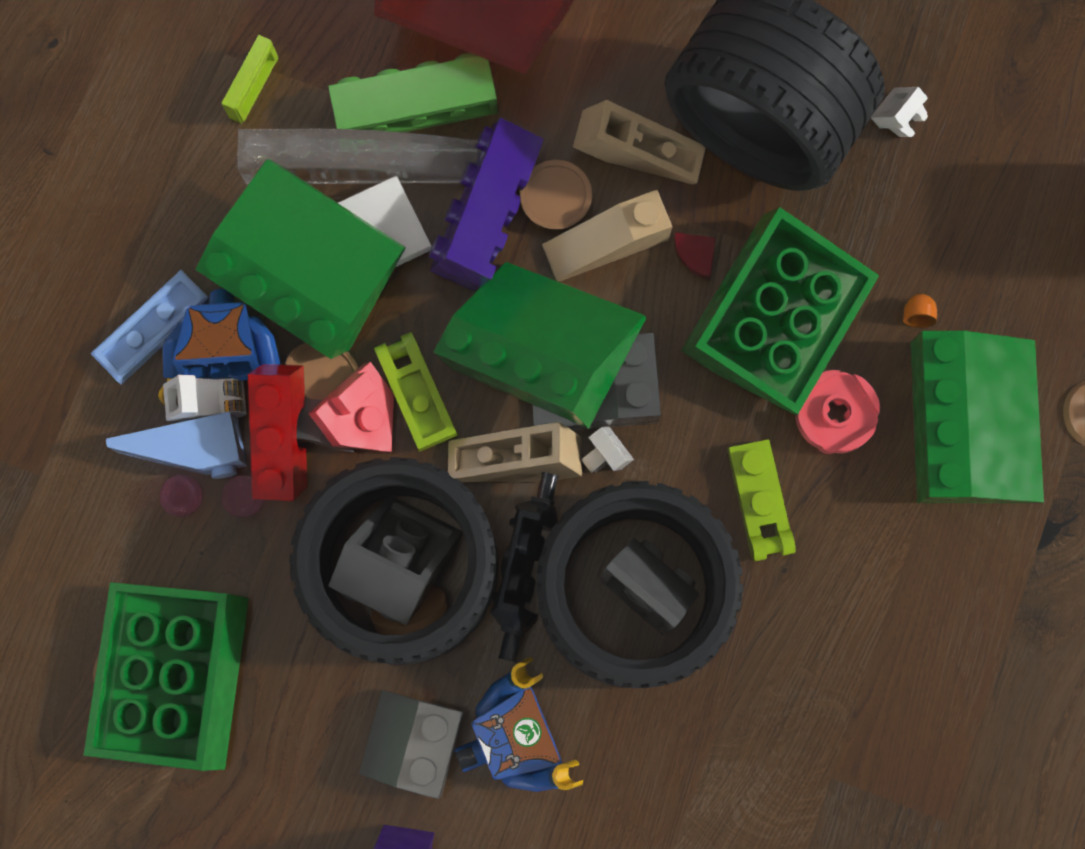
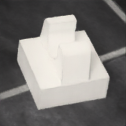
[871,87,928,137]
[582,427,634,473]

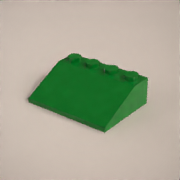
[195,159,406,359]
[681,207,879,415]
[433,262,646,429]
[911,331,1044,503]
[83,582,249,771]

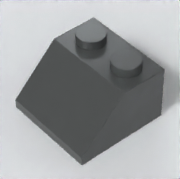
[359,690,464,799]

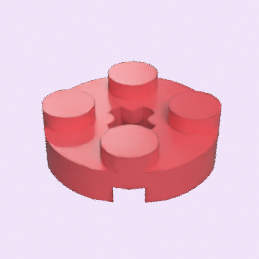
[795,370,880,454]

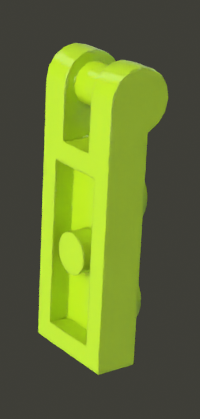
[374,332,457,452]
[727,439,796,562]

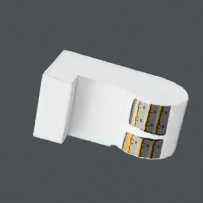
[163,375,247,421]

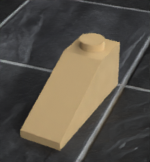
[573,100,706,185]
[542,190,673,282]
[448,422,582,482]

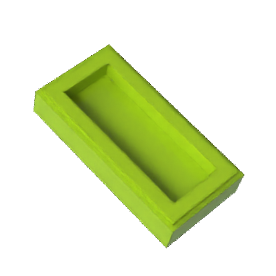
[221,35,278,124]

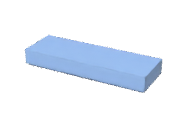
[90,270,209,385]

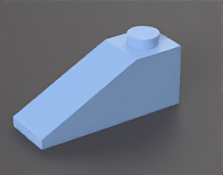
[106,412,247,479]

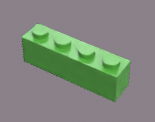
[328,53,498,145]

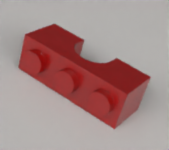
[248,364,307,501]

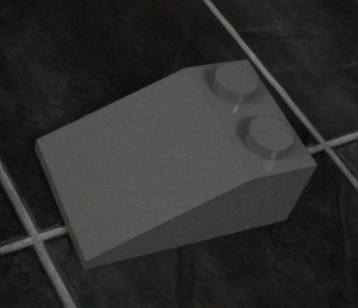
[532,333,661,430]
[328,497,463,626]
[599,538,699,635]

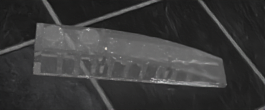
[237,129,481,184]

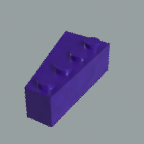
[428,117,544,291]

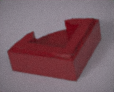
[674,232,715,280]

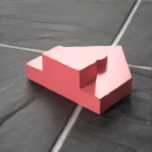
[308,362,394,454]

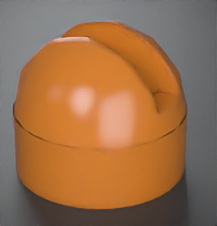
[903,294,937,328]

